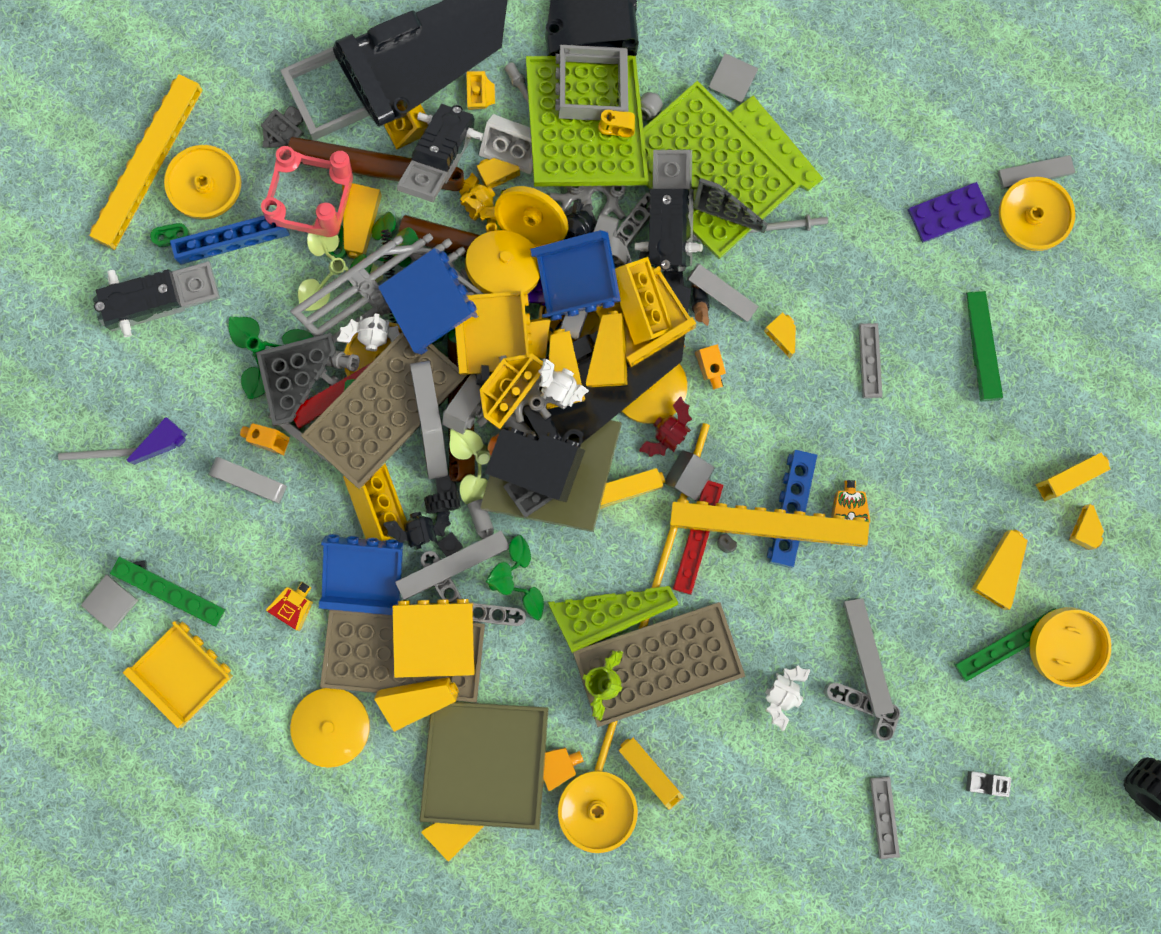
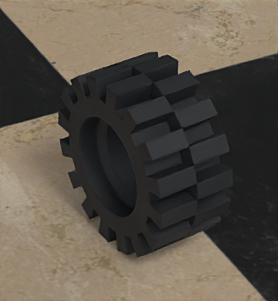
[424,491,461,514]

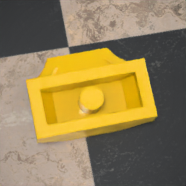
[467,71,495,110]

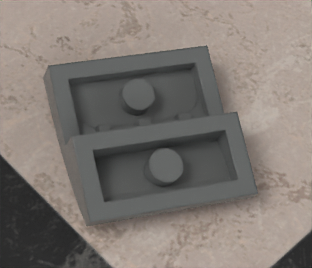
[503,482,553,518]

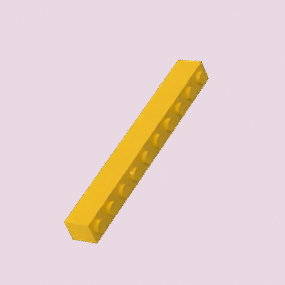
[89,74,203,250]
[670,499,869,548]

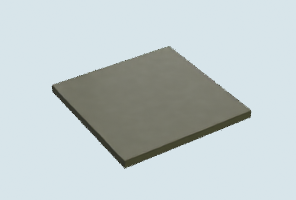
[480,409,622,532]
[419,702,549,830]

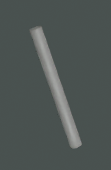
[58,448,137,461]

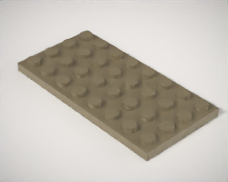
[301,331,467,490]
[573,602,745,727]
[320,610,485,702]

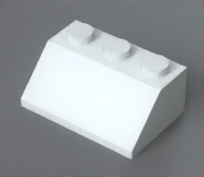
[479,114,533,175]

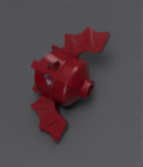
[639,396,692,457]

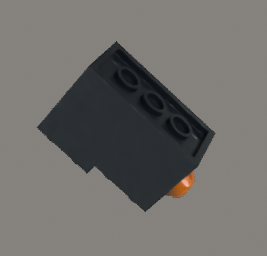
[485,426,585,502]

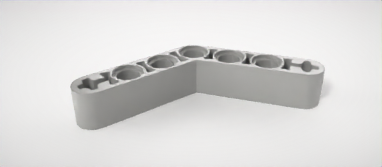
[614,192,651,264]
[410,361,448,480]
[421,551,526,626]

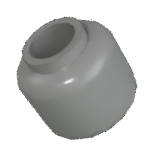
[640,92,663,120]

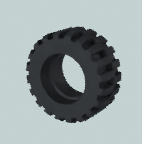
[1123,757,1161,822]

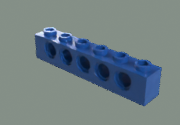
[170,216,290,265]
[767,450,818,568]

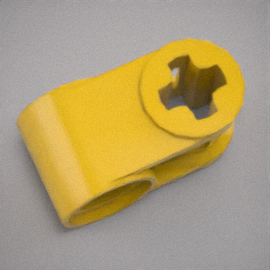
[598,110,635,137]

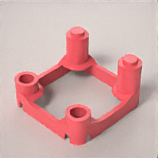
[261,146,353,237]

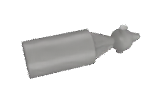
[467,499,493,539]

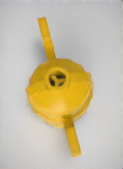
[459,173,496,221]

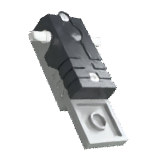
[397,104,484,202]
[635,150,703,271]
[93,261,220,337]

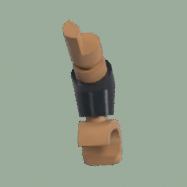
[691,270,710,326]

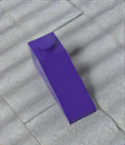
[126,417,188,465]

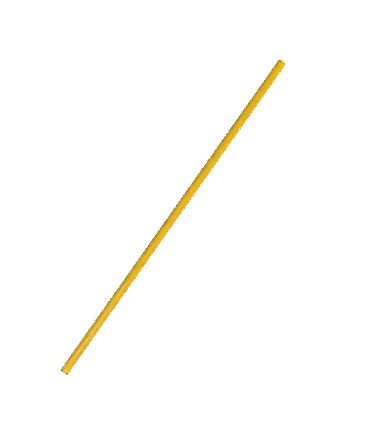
[594,423,710,771]

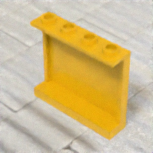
[595,266,696,368]
[455,289,533,375]
[393,599,475,678]
[123,621,233,728]

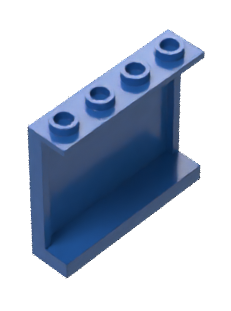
[530,230,621,321]
[378,248,478,355]
[319,534,403,615]

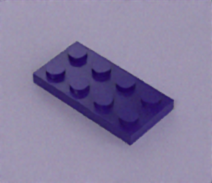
[908,182,992,243]

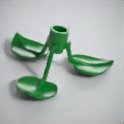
[349,211,419,286]
[229,316,314,399]
[486,534,544,621]

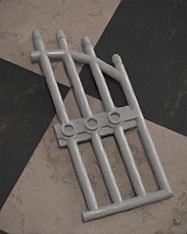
[290,233,466,348]

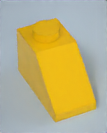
[477,158,520,188]
[764,312,796,359]
[1069,504,1104,550]

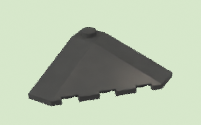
[693,178,768,233]
[256,333,336,426]

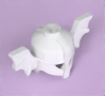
[337,313,400,351]
[539,359,589,409]
[765,666,810,732]

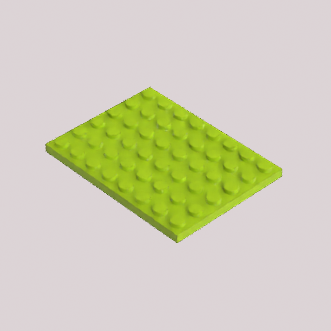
[526,56,649,187]
[643,81,801,259]

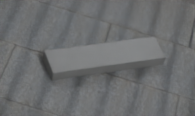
[998,155,1075,189]
[687,263,759,322]
[858,323,883,399]
[869,776,900,859]

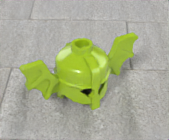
[583,650,623,721]

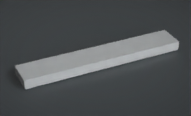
[395,531,509,600]
[843,598,894,717]

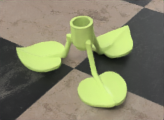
[298,222,383,311]
[449,429,491,504]

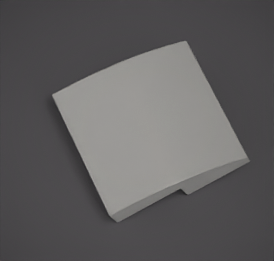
[709,53,758,102]
[81,574,138,631]

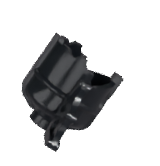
[564,199,595,240]
[383,511,451,550]

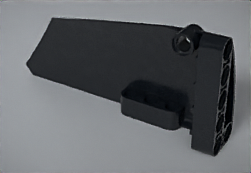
[333,0,508,127]
[545,0,639,56]
[523,285,691,445]

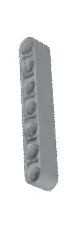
[561,214,619,340]

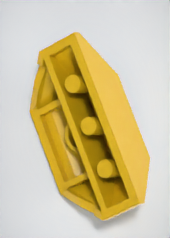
[479,353,543,429]

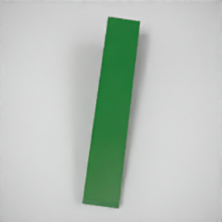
[966,291,1003,402]

